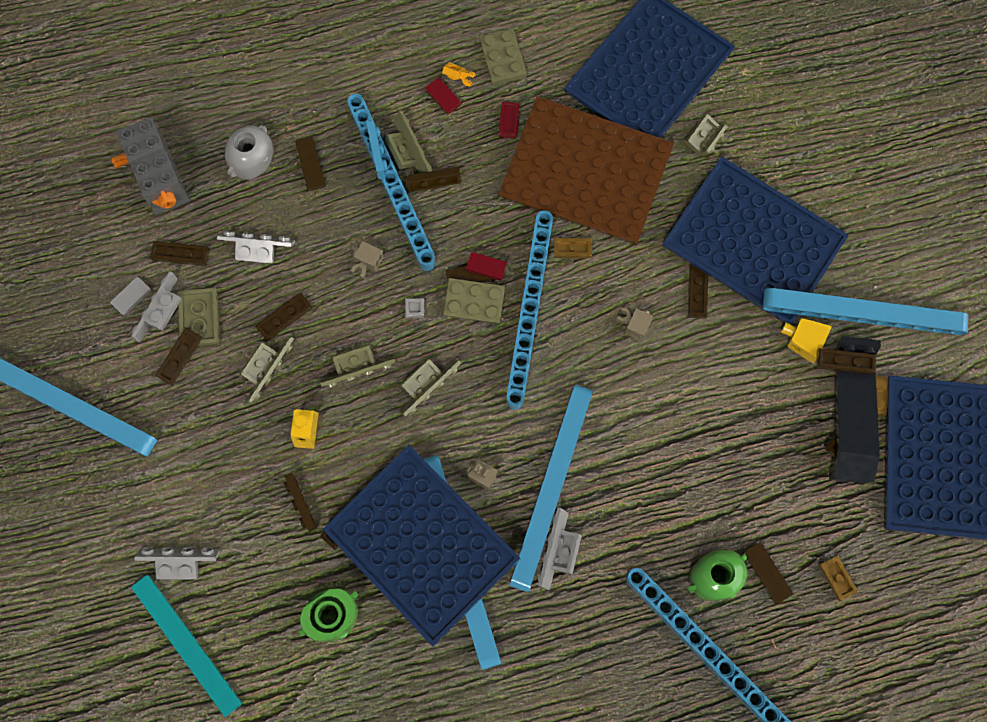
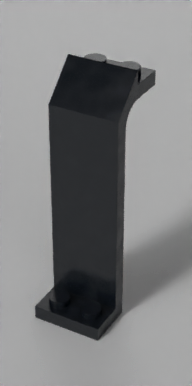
[829,336,881,485]

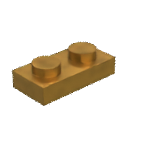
[554,238,592,258]
[876,376,888,417]
[818,556,858,602]

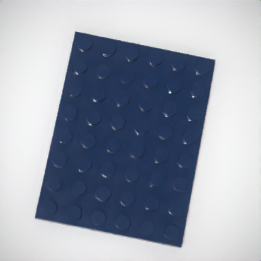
[564,0,735,138]
[662,156,849,325]
[884,375,987,540]
[323,445,521,647]

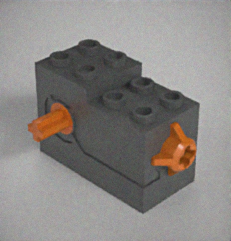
[111,117,190,215]

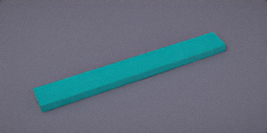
[131,574,243,717]

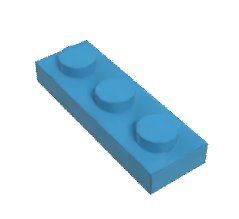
[366,120,388,179]

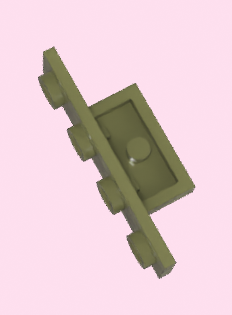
[385,110,432,174]
[239,337,294,403]
[320,344,395,388]
[399,358,461,416]

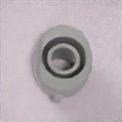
[225,124,274,180]

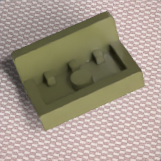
[685,114,728,156]

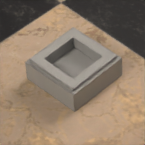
[405,298,425,319]

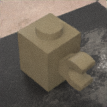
[351,241,384,279]
[616,307,653,341]
[467,459,498,491]

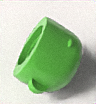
[687,549,748,601]
[298,588,358,642]

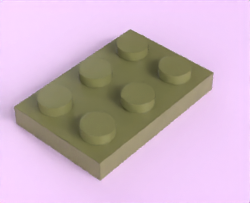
[479,28,527,85]
[444,278,505,324]
[178,288,220,346]

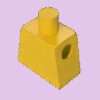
[781,318,831,363]
[291,409,319,449]

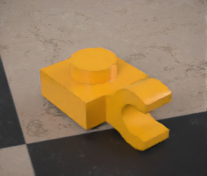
[442,62,476,86]

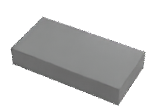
[110,276,152,317]

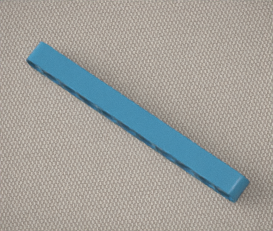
[347,94,435,271]
[507,210,553,410]
[763,288,968,335]
[0,358,158,457]
[510,384,593,593]
[424,454,501,670]
[626,568,791,722]

